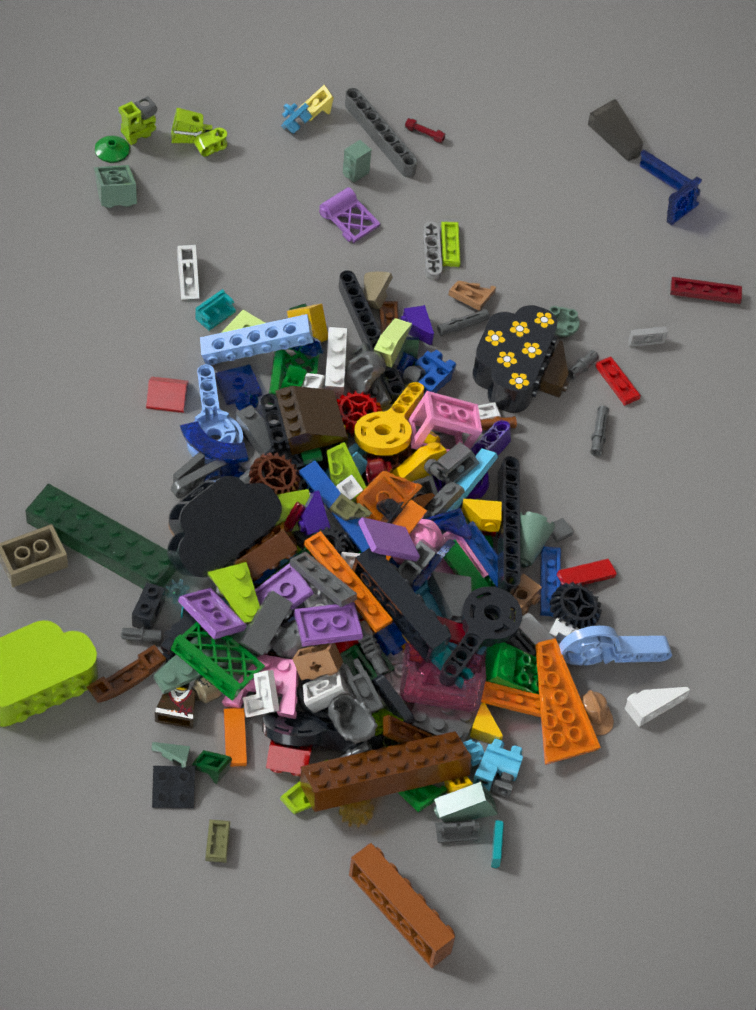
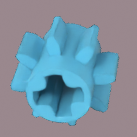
[463,739,484,766]

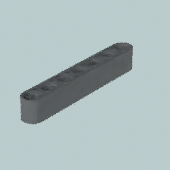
[345,88,417,177]

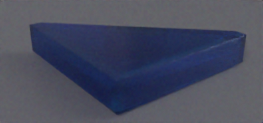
[426,508,472,540]

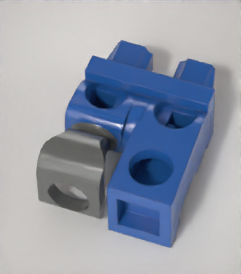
[402,350,456,395]

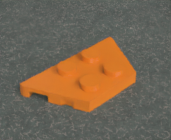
[356,471,423,521]

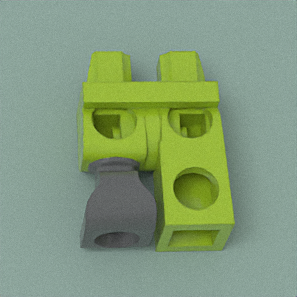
[118,96,157,145]

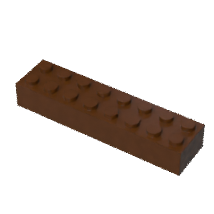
[300,731,471,812]

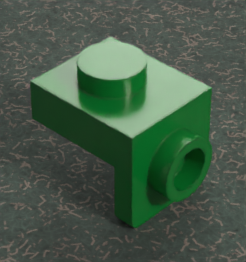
[281,365,307,389]

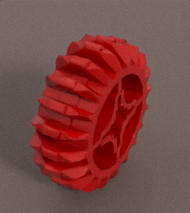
[337,390,383,437]

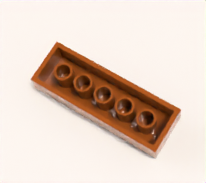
[349,843,455,968]

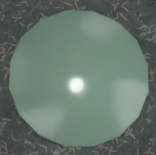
[549,306,580,337]

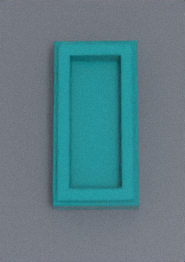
[491,820,504,868]

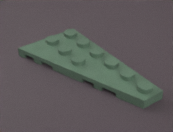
[154,605,271,694]

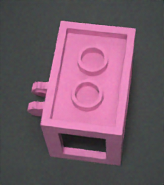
[408,391,482,452]

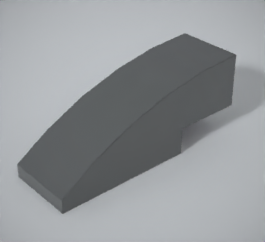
[398,539,438,586]

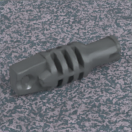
[358,620,389,676]

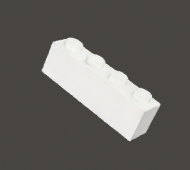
[325,327,347,399]

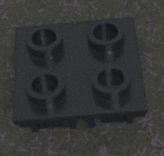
[376,498,404,523]
[152,766,195,808]

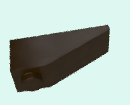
[539,340,569,398]

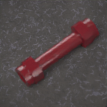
[405,118,446,143]

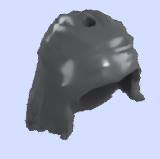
[345,351,386,394]
[271,620,315,659]
[328,694,378,744]

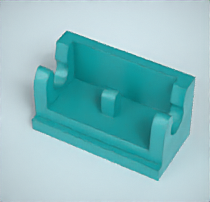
[195,289,236,331]

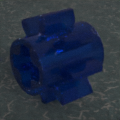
[235,391,259,411]

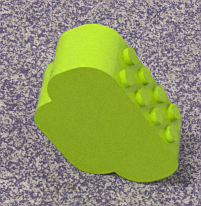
[0,620,98,727]

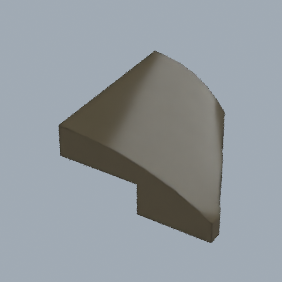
[364,272,393,310]

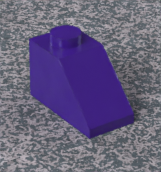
[401,305,434,345]
[298,490,330,536]

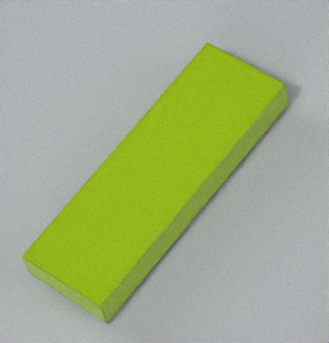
[441,222,460,267]

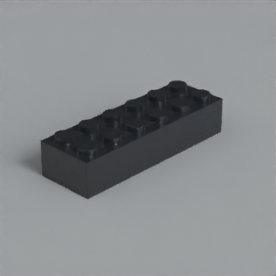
[352,547,451,663]

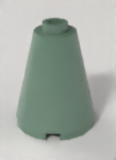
[520,512,555,568]

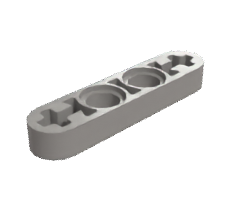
[423,221,442,280]

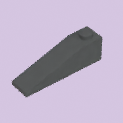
[235,405,277,456]

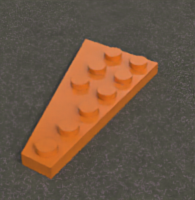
[536,638,601,765]

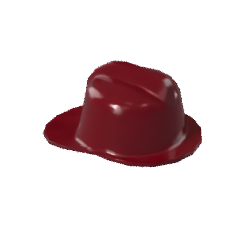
[366,458,392,484]

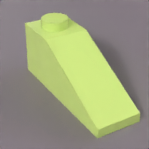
[374,318,412,368]

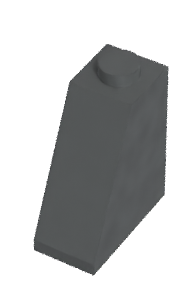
[427,571,471,624]

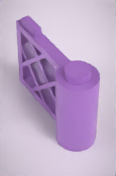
[319,187,380,243]

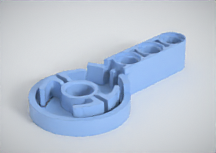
[186,364,243,464]
[559,625,672,666]

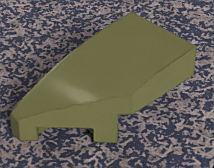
[329,493,372,521]

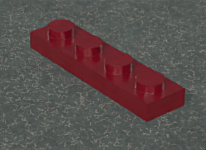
[670,277,742,304]

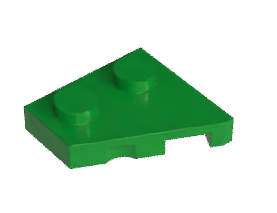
[398,785,447,813]

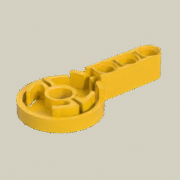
[354,382,424,456]

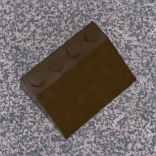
[275,386,348,455]

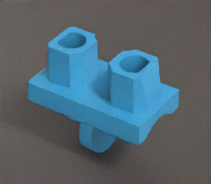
[281,102,312,134]

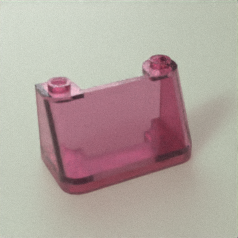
[400,642,486,712]

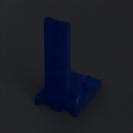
[640,150,702,226]

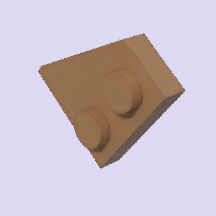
[448,281,496,311]

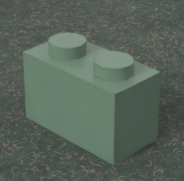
[342,140,372,183]

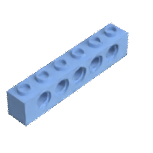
[200,314,314,365]

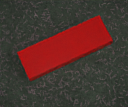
[595,356,641,406]
[557,558,617,586]

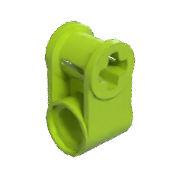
[193,127,227,157]

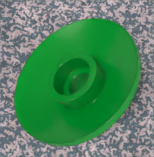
[95,135,130,163]

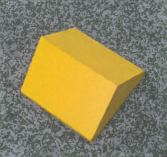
[287,303,328,346]

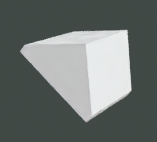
[303,669,350,713]

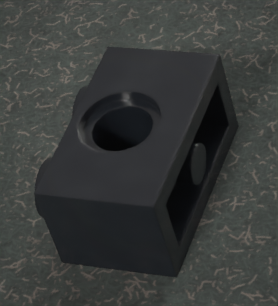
[132,582,165,630]

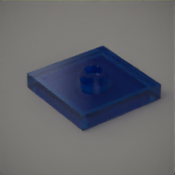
[215,364,262,405]

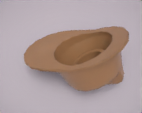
[580,690,614,736]

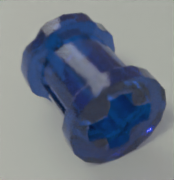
[395,351,418,373]

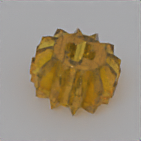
[338,799,374,828]

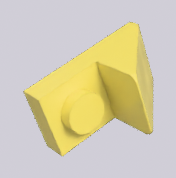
[299,85,334,121]

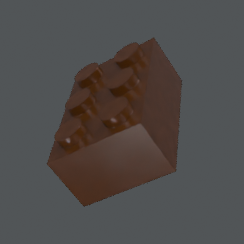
[234,521,297,581]

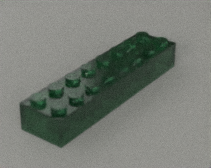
[25,483,176,589]

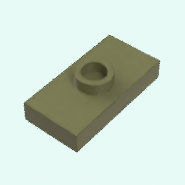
[205,819,230,863]

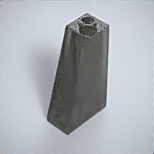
[588,99,643,162]

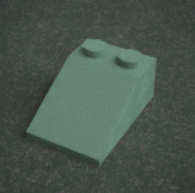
[94,165,137,208]

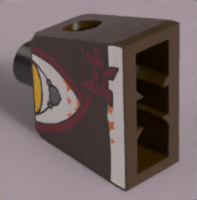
[155,683,195,729]

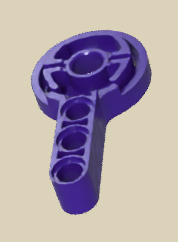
[432,420,511,504]

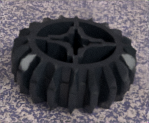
[549,582,602,629]

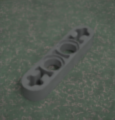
[171,453,238,498]

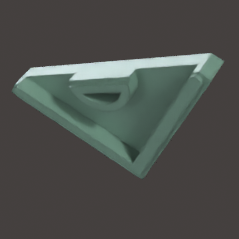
[151,742,190,768]

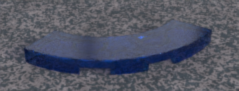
[180,421,249,463]
[411,539,456,593]

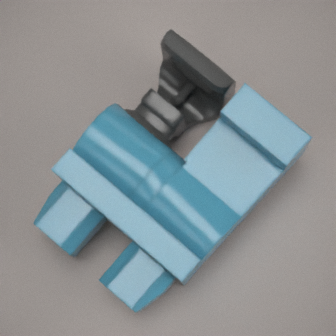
[473,739,523,798]

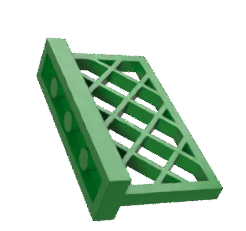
[268,345,320,405]
[171,622,265,701]

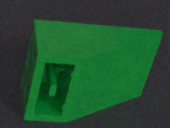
[483,642,539,695]

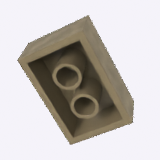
[0,524,68,588]

